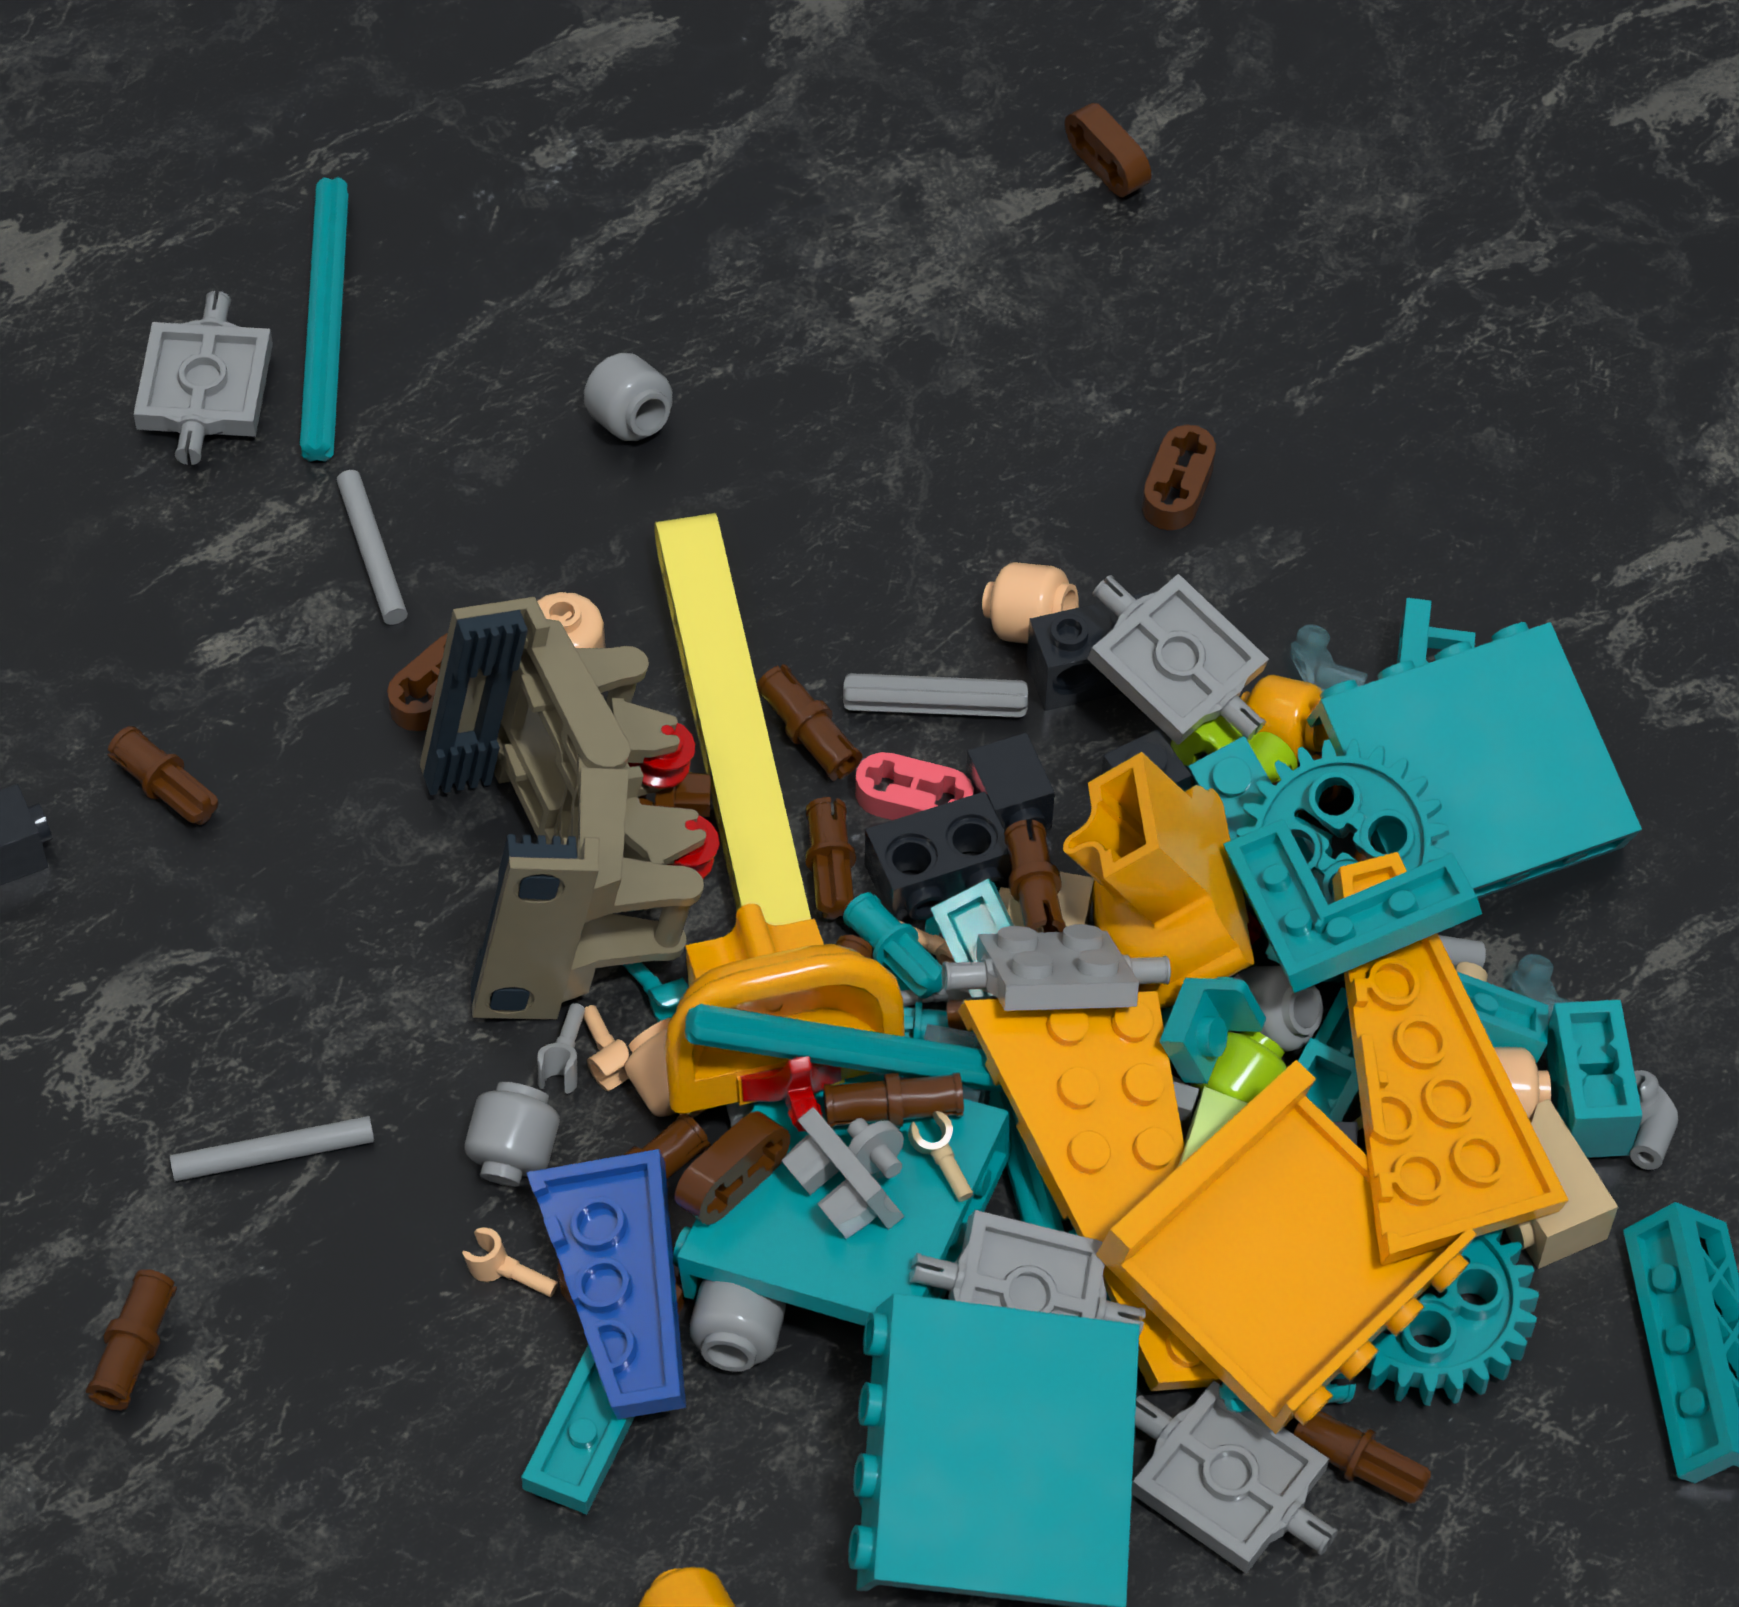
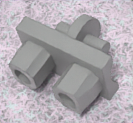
[781,1107,905,1239]

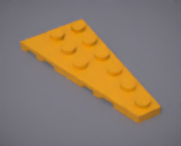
[1332,852,1568,1266]
[958,991,1222,1391]

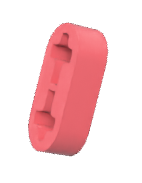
[855,752,974,820]

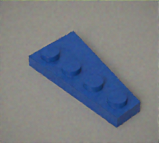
[526,1149,686,1419]

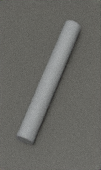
[337,470,408,625]
[170,1116,374,1182]

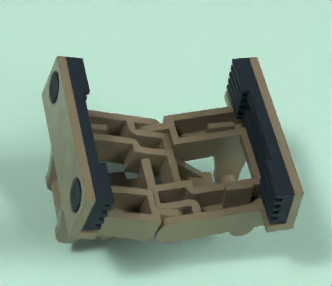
[420,597,720,1020]

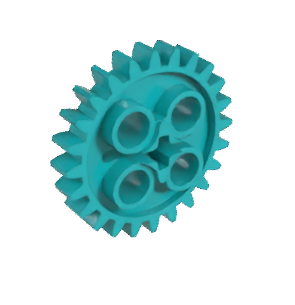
[1236,739,1449,905]
[1366,1229,1539,1406]

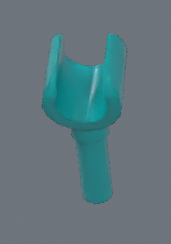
[622,962,689,1022]

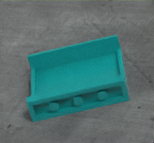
[1307,622,1642,899]
[673,1073,1012,1326]
[848,1293,1140,1607]

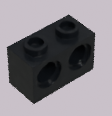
[1026,592,1150,711]
[864,791,1012,922]

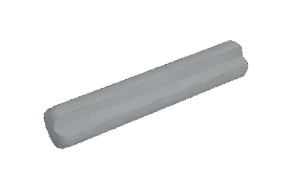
[843,673,1028,717]

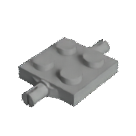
[133,291,273,465]
[1087,574,1269,745]
[942,924,1171,1011]
[909,1210,1145,1336]
[1132,1380,1338,1574]

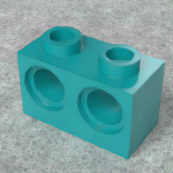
[1544,1000,1643,1158]

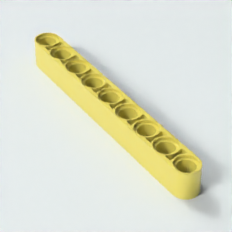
[654,513,811,925]

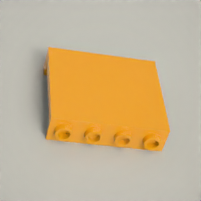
[1096,1060,1477,1434]

